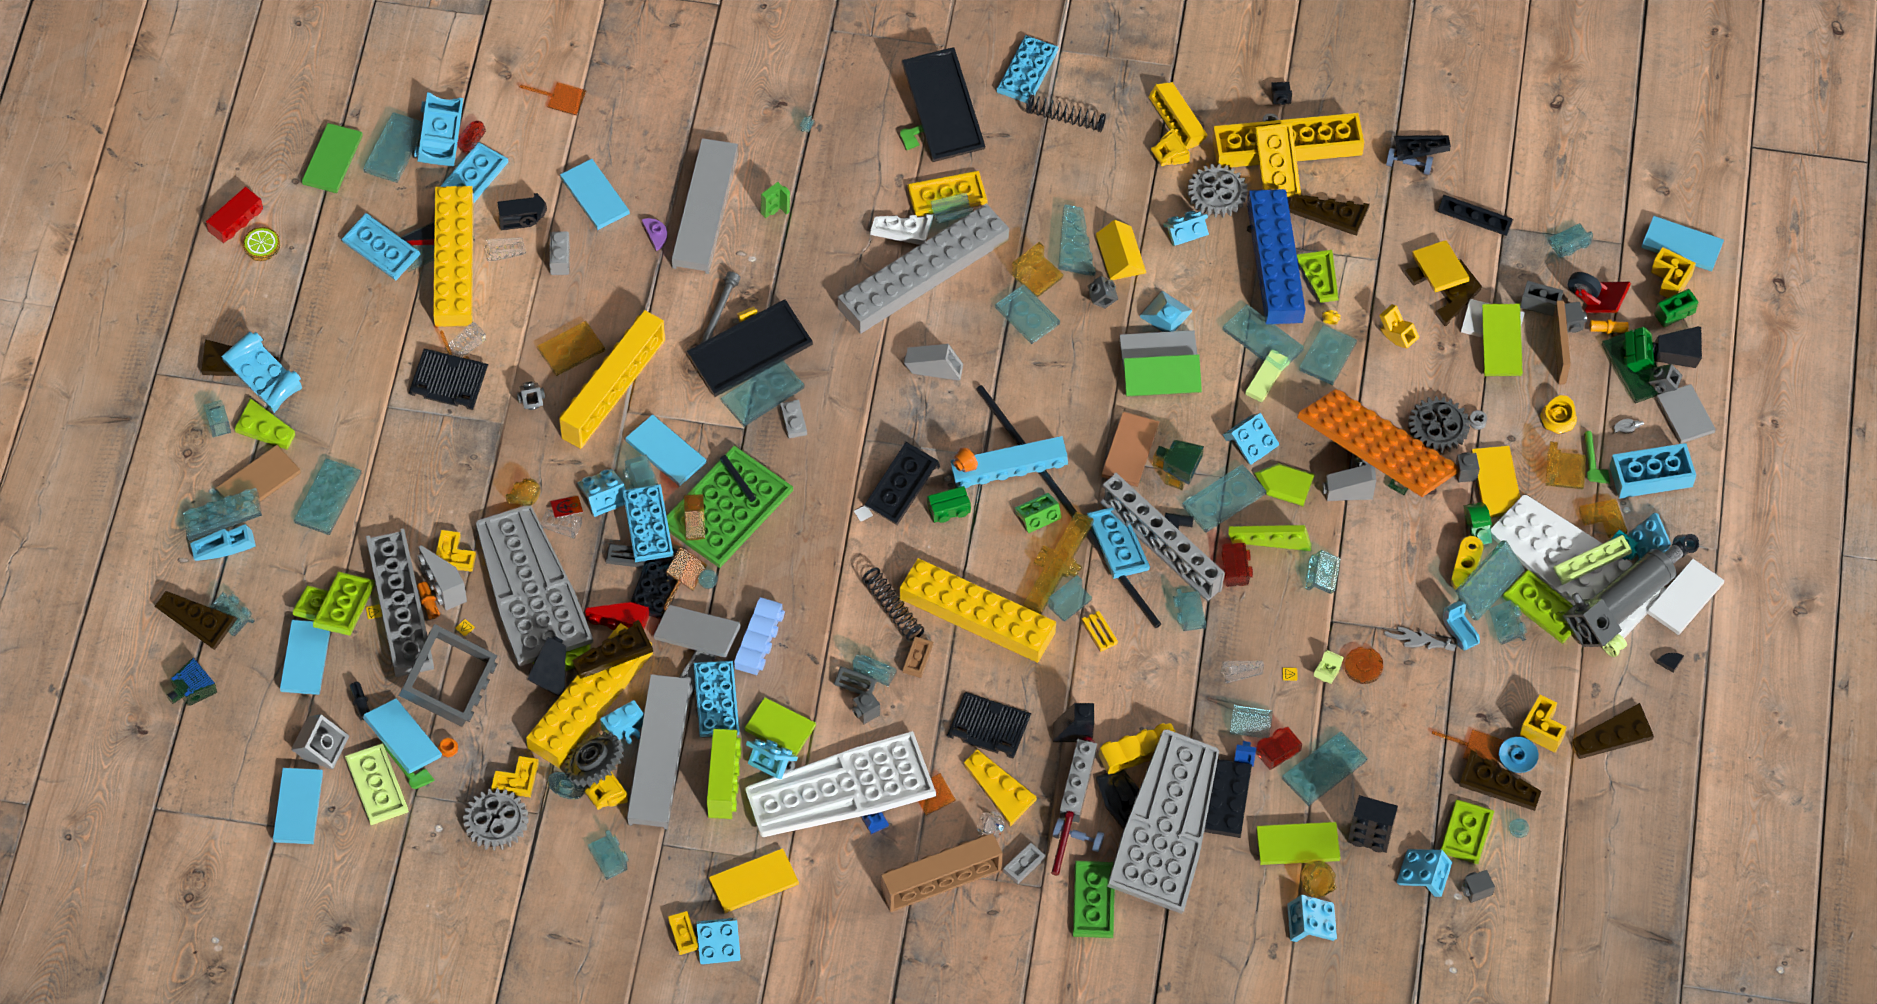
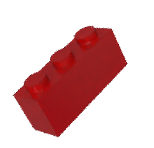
[206,186,263,243]

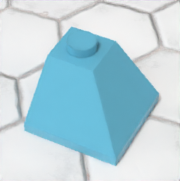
[1140,291,1192,332]

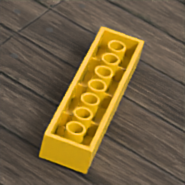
[1212,113,1364,168]
[434,186,474,327]
[559,310,665,449]
[900,558,1056,663]
[526,623,653,769]

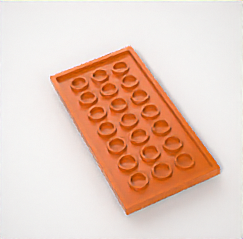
[1297,389,1458,497]

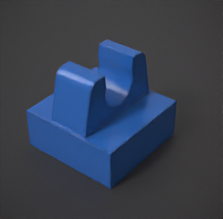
[1234,741,1256,767]
[862,812,889,834]

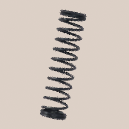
[1026,94,1106,133]
[862,567,924,642]

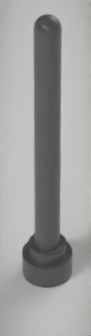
[700,271,741,344]

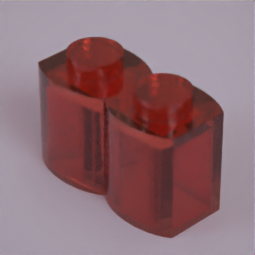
[1256,727,1302,770]

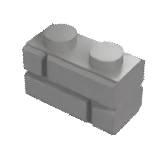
[550,231,570,275]

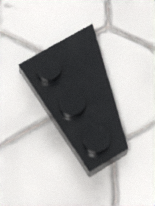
[1394,135,1451,161]

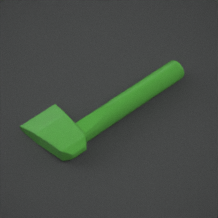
[900,125,923,150]
[1584,431,1610,484]
[384,745,435,789]

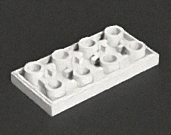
[1647,559,1725,635]

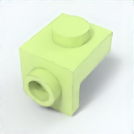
[1314,650,1343,684]

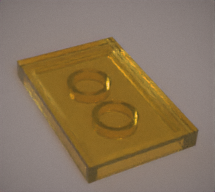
[537,321,605,376]

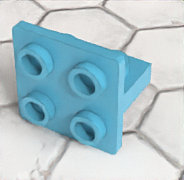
[1163,210,1209,246]
[1629,513,1671,559]
[746,739,798,779]

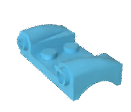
[414,92,463,166]
[222,331,302,413]

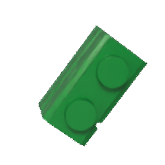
[1654,289,1699,328]
[1623,327,1654,373]
[927,486,971,523]

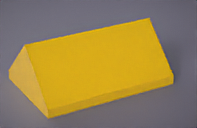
[1096,220,1146,280]

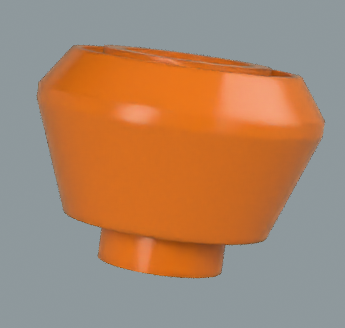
[953,447,978,472]

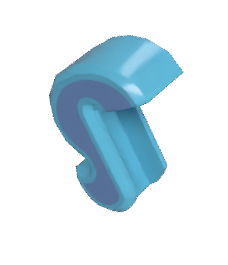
[1443,601,1480,651]

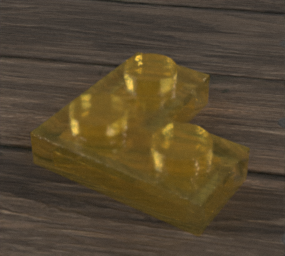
[1578,499,1628,538]

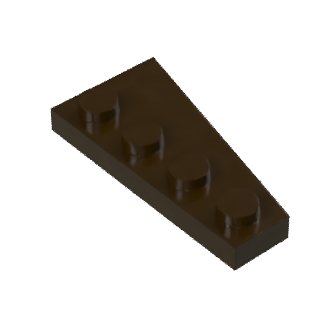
[1289,194,1370,236]
[201,339,280,376]
[154,591,238,650]
[572,620,653,679]

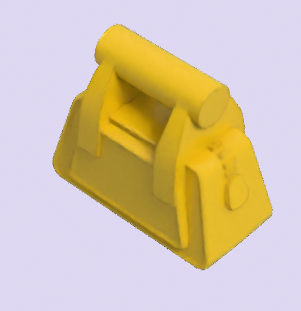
[1151,129,1190,166]
[585,772,628,810]

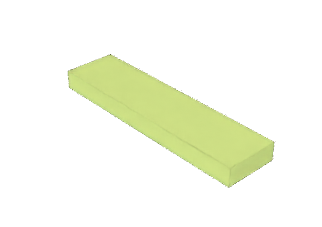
[1553,535,1632,585]

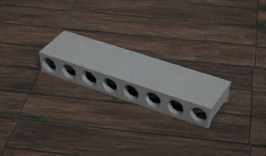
[672,138,738,274]
[1101,473,1225,602]
[366,529,434,677]
[627,675,690,830]

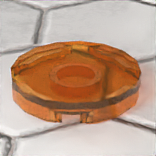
[1344,647,1384,684]

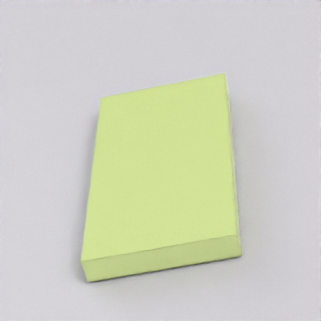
[345,743,409,825]

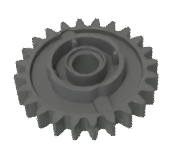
[564,732,624,787]

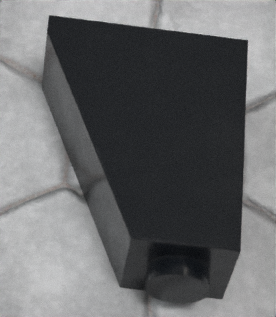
[1653,326,1702,368]
[526,635,566,696]
[1053,703,1094,742]

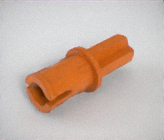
[417,581,440,619]

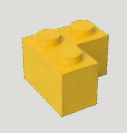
[1651,247,1696,298]
[1520,695,1567,753]

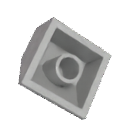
[291,714,349,769]

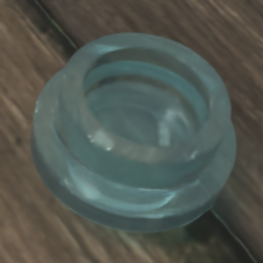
[800,115,815,133]
[698,570,718,589]
[1509,818,1529,838]

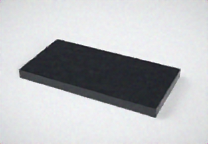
[902,47,986,162]
[687,299,813,397]

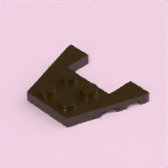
[1404,259,1482,326]

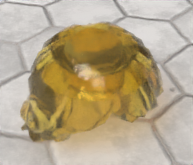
[505,478,541,506]
[1301,860,1337,898]

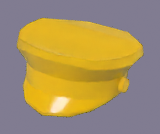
[1540,395,1577,434]

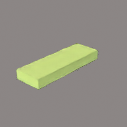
[1245,350,1288,402]

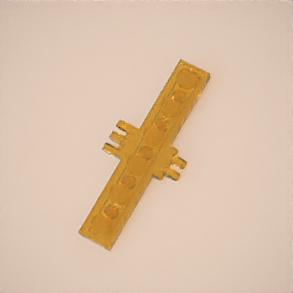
[1023,511,1094,614]

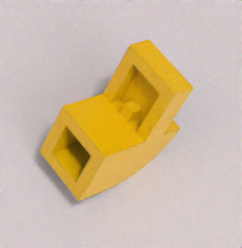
[1379,304,1419,349]

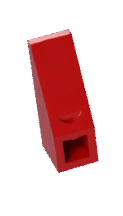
[585,602,649,630]

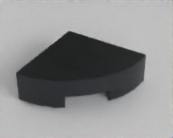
[1657,653,1684,673]

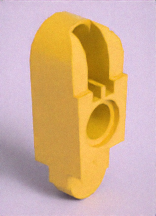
[1451,536,1484,592]

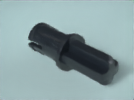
[350,682,370,720]

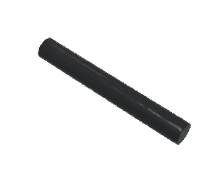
[720,455,756,502]

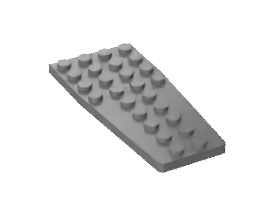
[476,505,594,666]
[1107,729,1219,914]

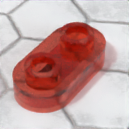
[457,121,486,152]

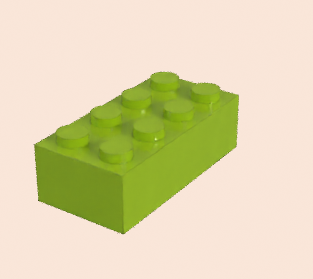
[707,729,742,819]

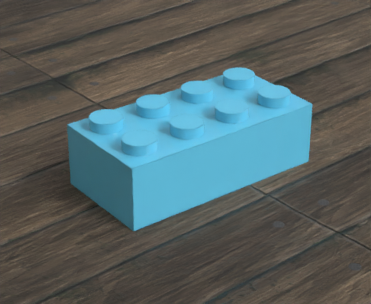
[1609,443,1696,499]

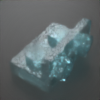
[1548,223,1593,258]
[1305,550,1341,594]
[1173,589,1206,631]
[210,592,255,636]
[1489,600,1527,645]
[853,654,897,687]
[588,830,629,880]

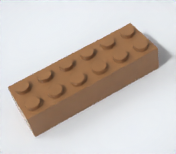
[881,833,1003,912]

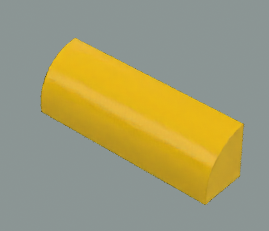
[1148,82,1208,149]

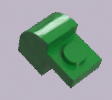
[1463,502,1492,546]

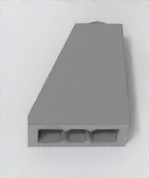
[904,344,963,380]
[1323,464,1376,501]

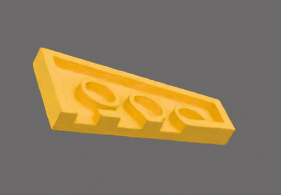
[964,749,1037,827]

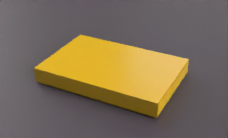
[1412,240,1469,293]

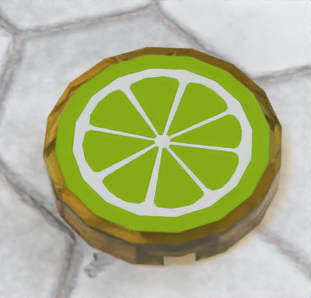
[243,227,281,261]

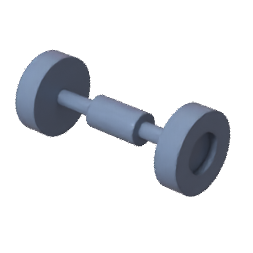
[1386,148,1433,175]
[1053,818,1105,852]

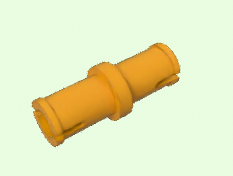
[1589,319,1629,334]

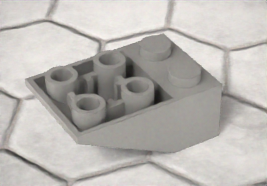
[417,545,467,610]

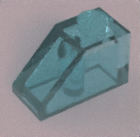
[203,400,231,437]

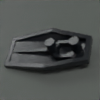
[1096,769,1139,830]

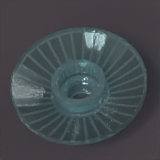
[547,772,586,799]

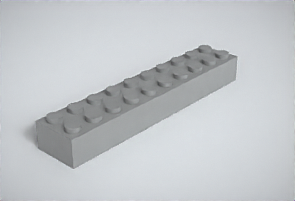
[838,203,1009,334]

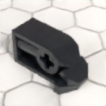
[497,193,547,231]

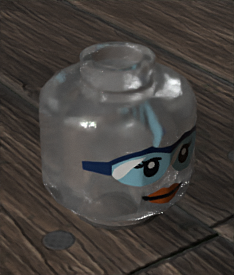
[976,810,1005,839]

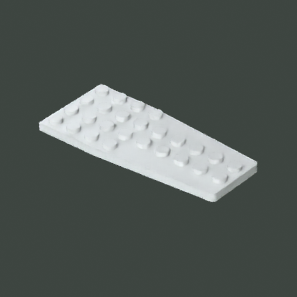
[1491,495,1666,638]
[746,731,936,837]

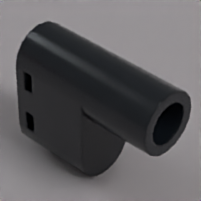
[1165,512,1194,530]

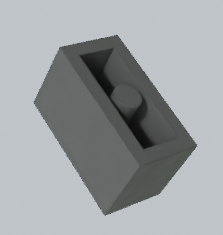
[1520,281,1564,316]

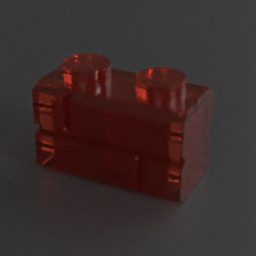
[1221,542,1253,587]

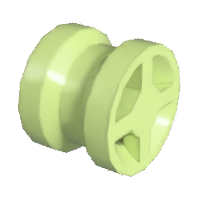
[1602,634,1627,657]

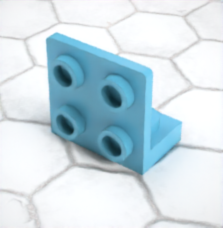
[1223,413,1279,464]
[577,469,626,517]
[1397,849,1452,897]
[1287,895,1337,942]
[696,917,741,964]

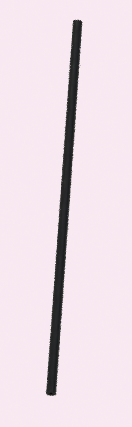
[976,385,1161,628]

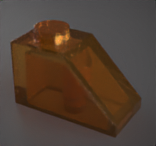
[684,494,705,540]

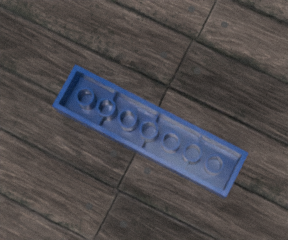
[1247,189,1306,324]

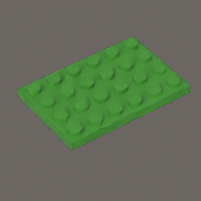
[667,446,793,568]

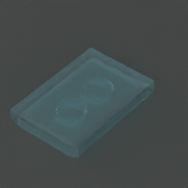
[995,285,1060,344]
[1299,325,1357,385]

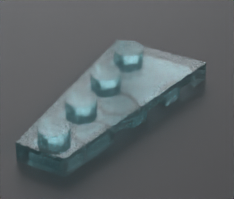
[1058,204,1096,276]

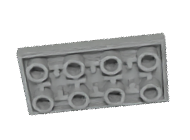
[1120,330,1197,370]
[654,605,740,658]

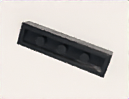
[1437,194,1514,236]

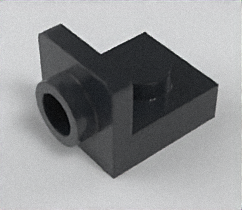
[1271,82,1292,105]

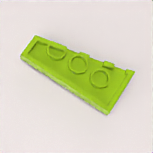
[1228,525,1311,551]

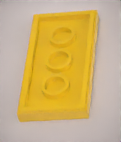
[1255,122,1301,198]
[907,171,987,217]
[1471,446,1520,517]
[709,848,799,914]

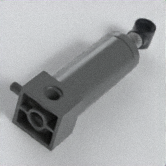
[1563,534,1699,647]

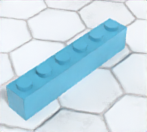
[950,436,1068,488]

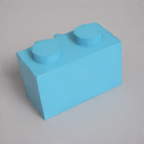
[600,700,644,745]

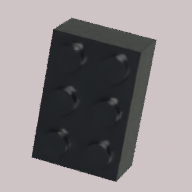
[1348,795,1398,853]

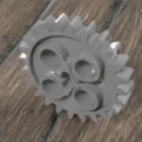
[1188,164,1248,218]
[463,788,529,851]

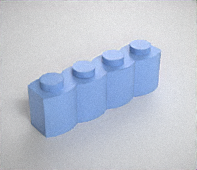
[734,597,785,675]

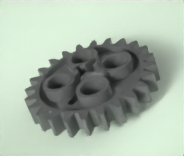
[1408,396,1470,453]

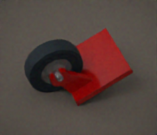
[1567,272,1631,313]

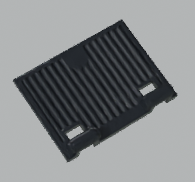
[408,348,489,410]
[947,692,1032,759]

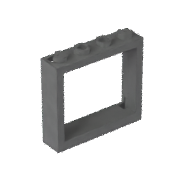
[398,624,498,727]

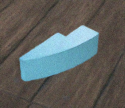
[190,524,256,561]

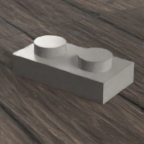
[780,400,807,439]
[1003,843,1045,885]

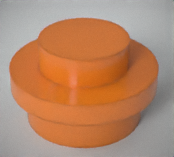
[438,738,458,757]

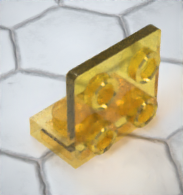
[1012,242,1064,297]
[1546,441,1586,489]

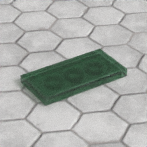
[1601,330,1665,404]

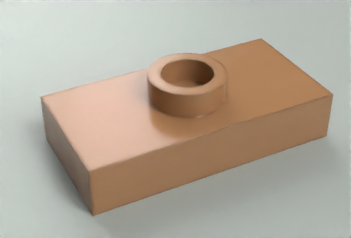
[903,637,934,678]

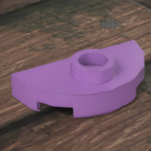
[642,218,667,251]

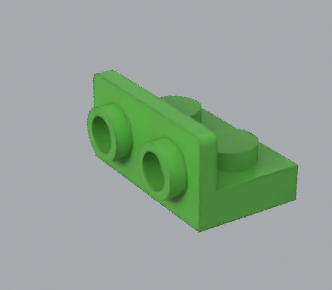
[761,182,790,218]
[1015,493,1062,533]

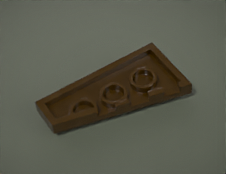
[1572,703,1654,759]
[1459,750,1542,811]

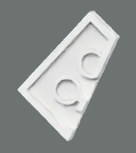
[870,215,933,245]

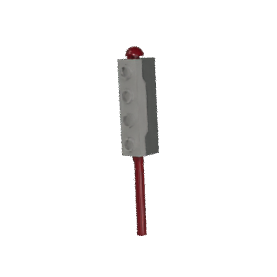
[1051,737,1097,876]

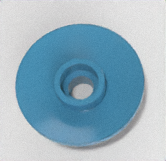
[1499,737,1539,773]

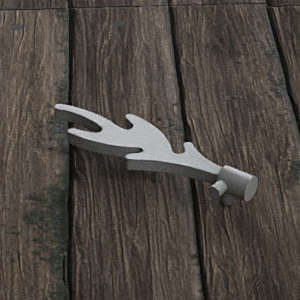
[1384,627,1456,651]

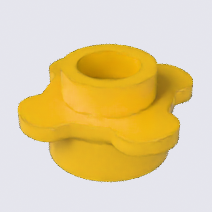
[1322,310,1341,325]

